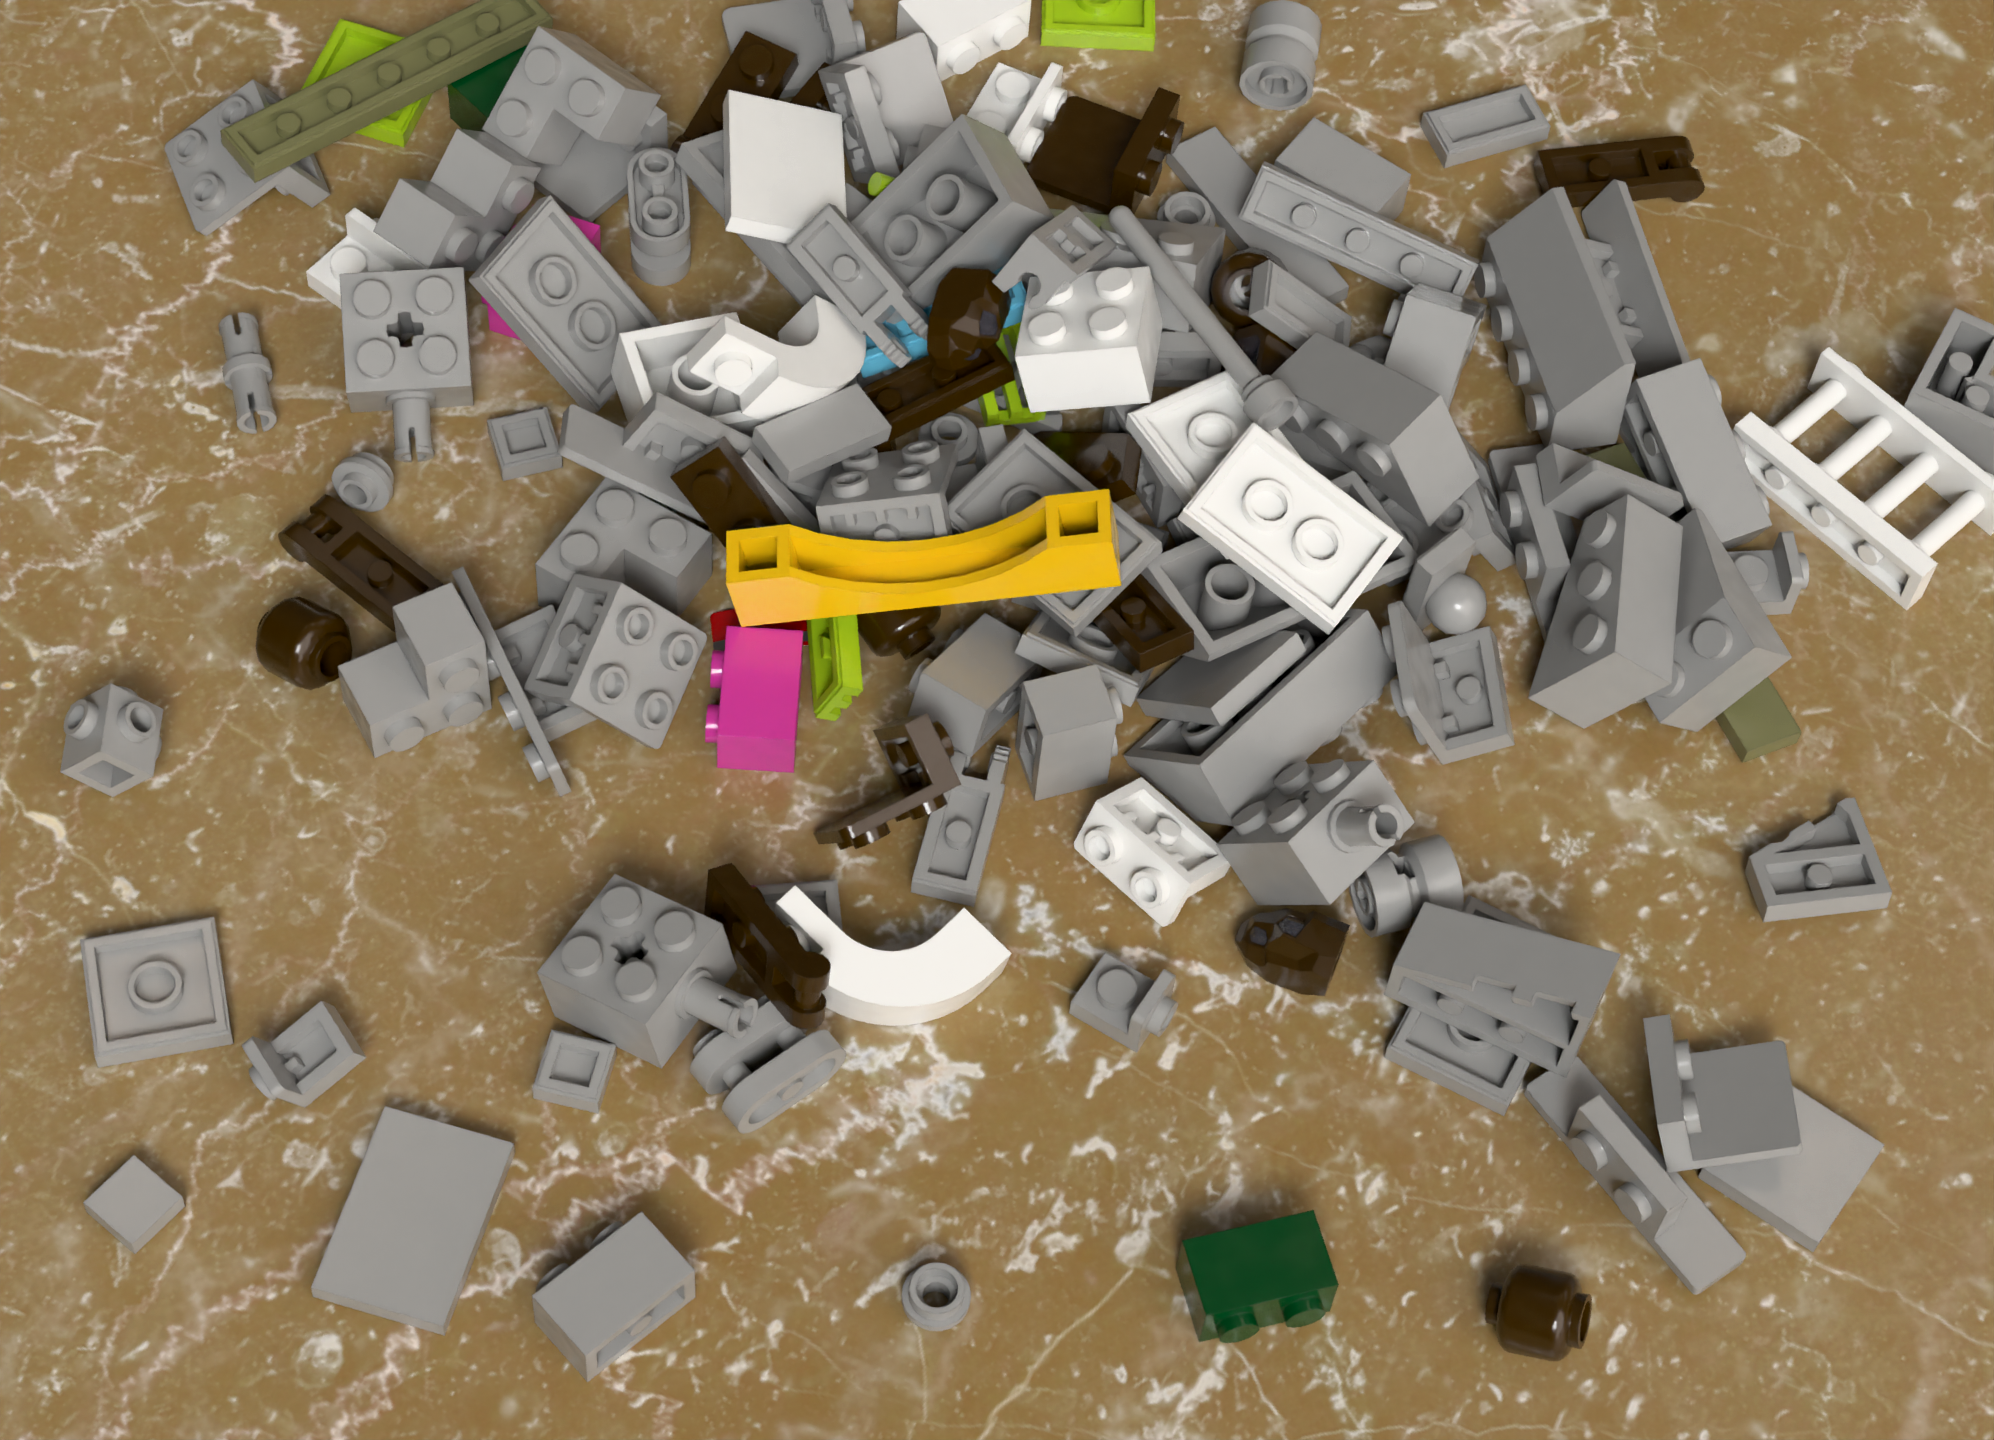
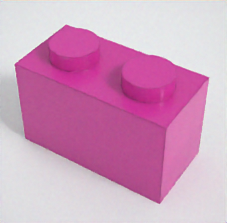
[705,626,803,773]

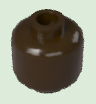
[1210,247,1288,328]
[255,596,352,690]
[857,606,941,660]
[1485,1264,1592,1361]

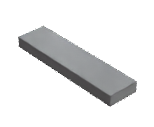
[1166,127,1349,305]
[1238,161,1480,297]

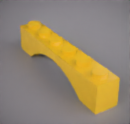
[726,489,1121,627]

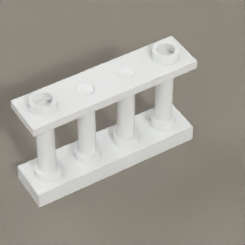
[1733,347,1994,611]

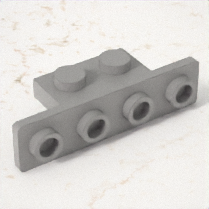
[1582,179,1690,378]
[559,392,763,525]
[1488,444,1578,643]
[452,566,597,797]
[1524,1056,1746,1295]

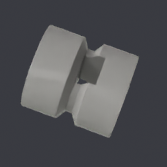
[1239,0,1322,111]
[1349,834,1464,938]

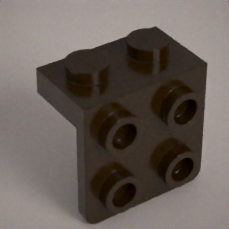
[1027,87,1184,214]
[813,713,961,850]

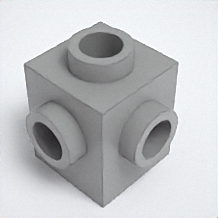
[60,683,163,797]

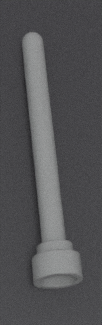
[1109,205,1299,432]

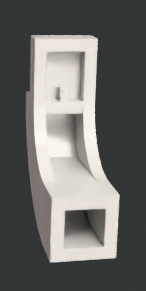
[687,295,866,422]
[774,885,1012,1026]

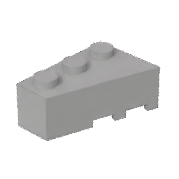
[1271,331,1479,527]
[1619,358,1772,550]
[1528,494,1683,729]
[1384,902,1621,1078]

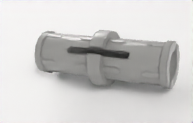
[219,312,277,434]

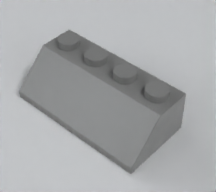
[1474,187,1636,450]
[1141,470,1419,662]
[1123,608,1398,826]

